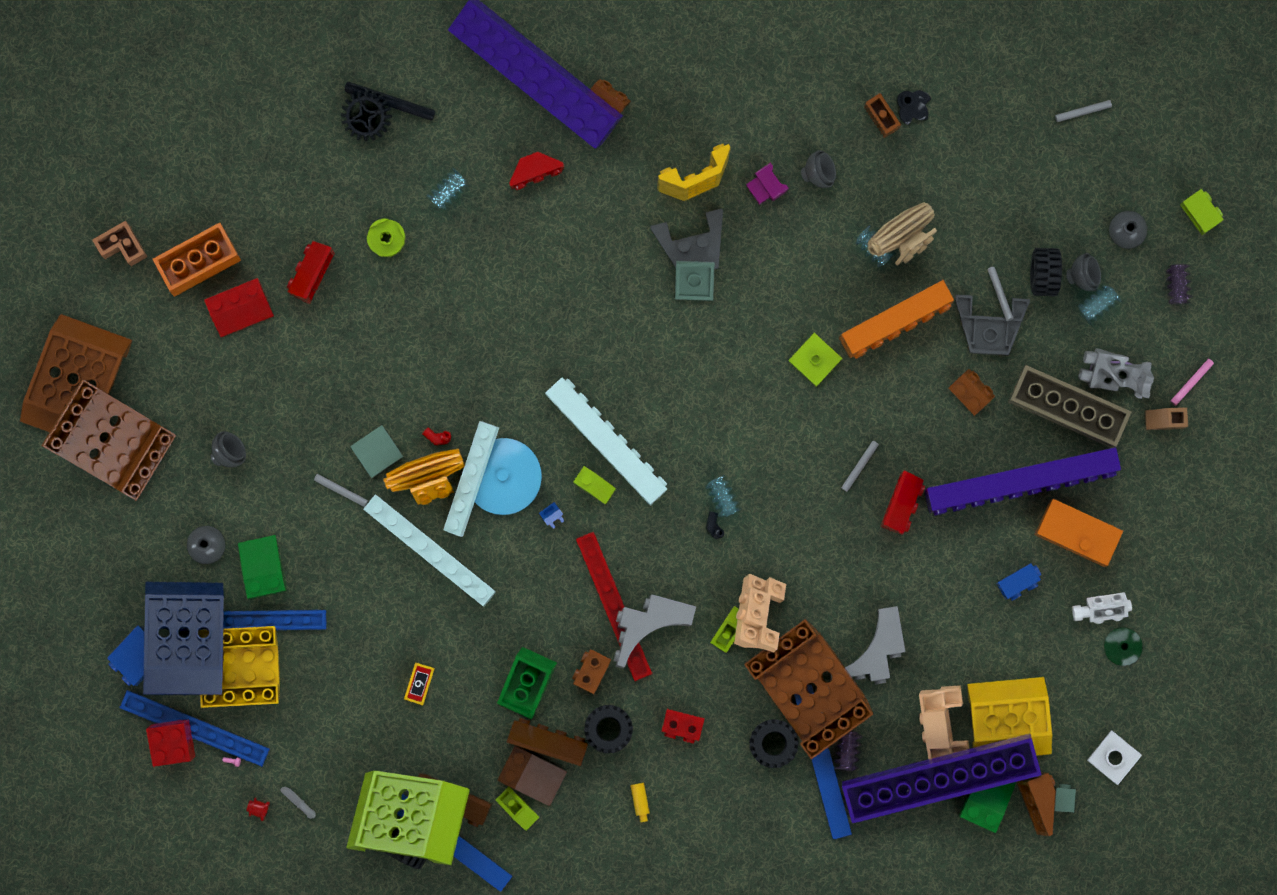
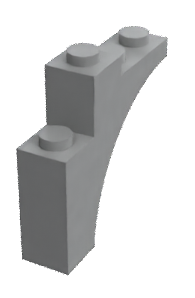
[614,595,696,668]
[829,606,905,684]

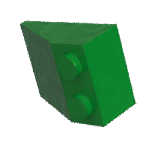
[238,535,287,599]
[497,647,557,719]
[958,782,1016,833]

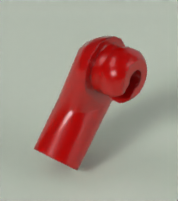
[422,427,451,446]

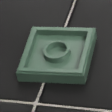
[675,261,715,301]
[350,425,403,478]

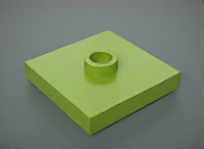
[788,333,842,387]

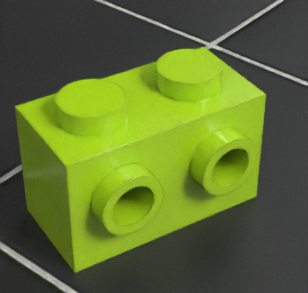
[1180,189,1224,235]

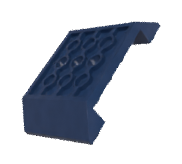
[143,582,224,695]

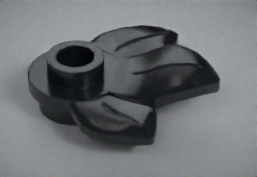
[897,90,931,125]

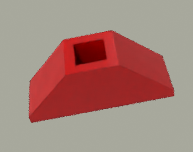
[509,152,564,190]

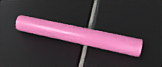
[1171,359,1214,406]

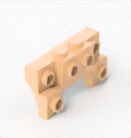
[734,574,786,653]
[919,686,970,759]

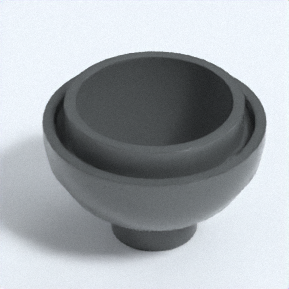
[801,150,836,188]
[1109,211,1148,249]
[1067,253,1101,291]
[210,431,246,467]
[187,526,225,564]

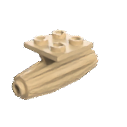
[868,202,937,266]

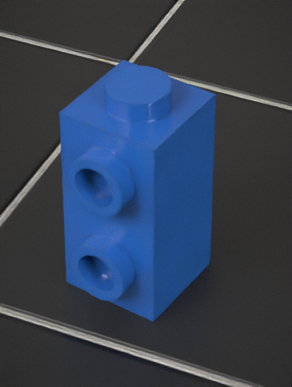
[996,563,1041,601]

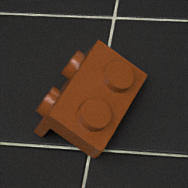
[591,79,631,114]
[949,369,995,416]

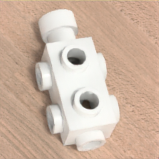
[1072,592,1132,624]

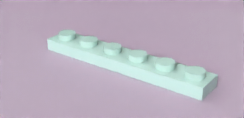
[443,421,499,537]

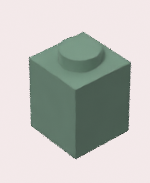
[1054,784,1076,813]

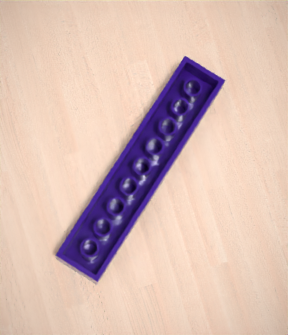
[448,0,623,149]
[924,448,1121,516]
[842,733,1041,823]

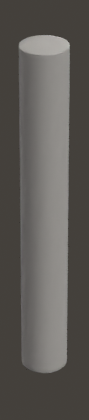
[1055,100,1112,122]
[987,267,1013,321]
[841,441,879,492]
[314,474,368,507]

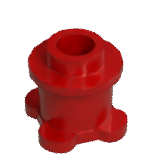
[246,798,270,821]

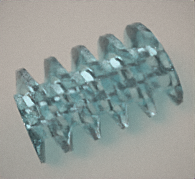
[426,168,468,210]
[855,225,897,267]
[1078,285,1122,325]
[705,475,742,517]

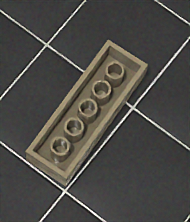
[1008,365,1131,448]

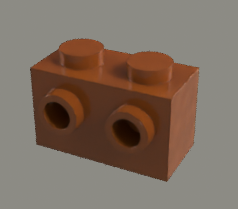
[572,649,611,694]

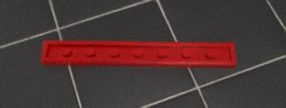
[576,532,652,681]

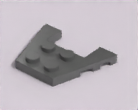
[650,209,723,270]
[955,295,1030,356]

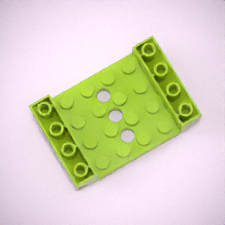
[346,771,470,865]

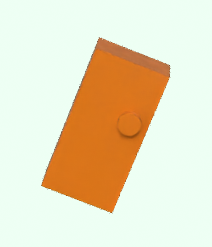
[153,223,241,297]
[1035,499,1123,567]

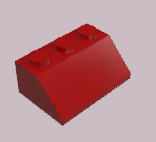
[287,241,335,304]
[204,278,274,337]
[880,470,925,535]

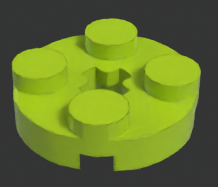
[367,218,405,257]

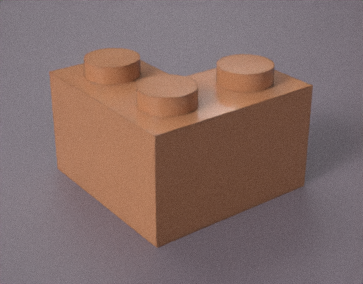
[93,221,148,266]

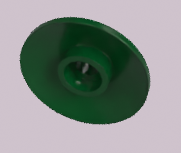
[1104,627,1143,666]

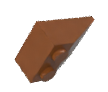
[1017,772,1056,836]

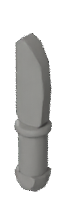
[280,787,316,819]

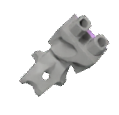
[1078,348,1154,399]

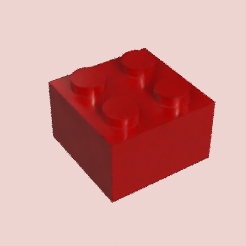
[146,719,196,767]

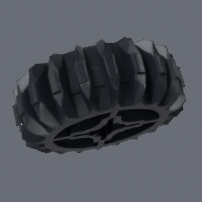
[341,90,392,142]

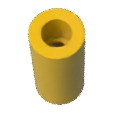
[630,783,650,822]

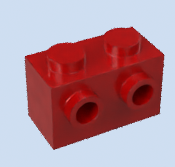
[661,709,705,744]

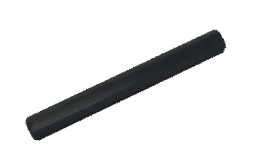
[344,82,435,121]

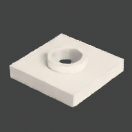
[1087,731,1142,785]

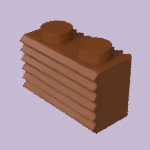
[864,93,901,138]

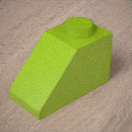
[573,466,616,505]
[710,606,739,653]
[496,786,539,831]

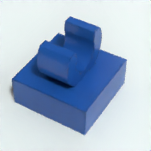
[539,502,564,528]

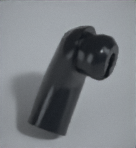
[706,511,724,539]

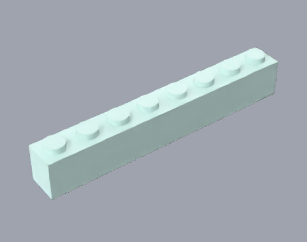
[545,378,667,506]
[363,494,496,607]

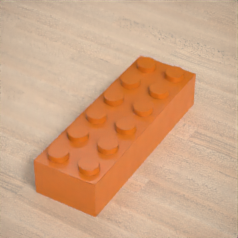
[839,280,954,359]

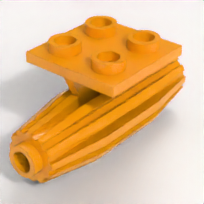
[384,449,465,505]

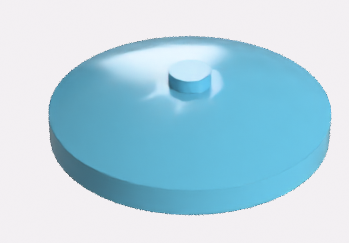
[475,438,542,515]

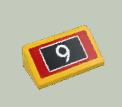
[404,663,435,705]

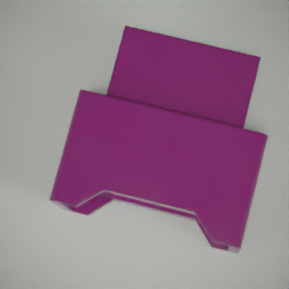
[746,162,789,205]

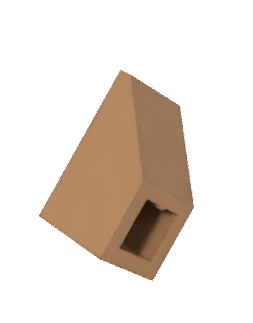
[1145,408,1188,430]

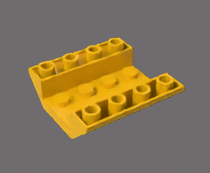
[657,144,730,201]
[198,626,280,708]
[967,677,1052,756]

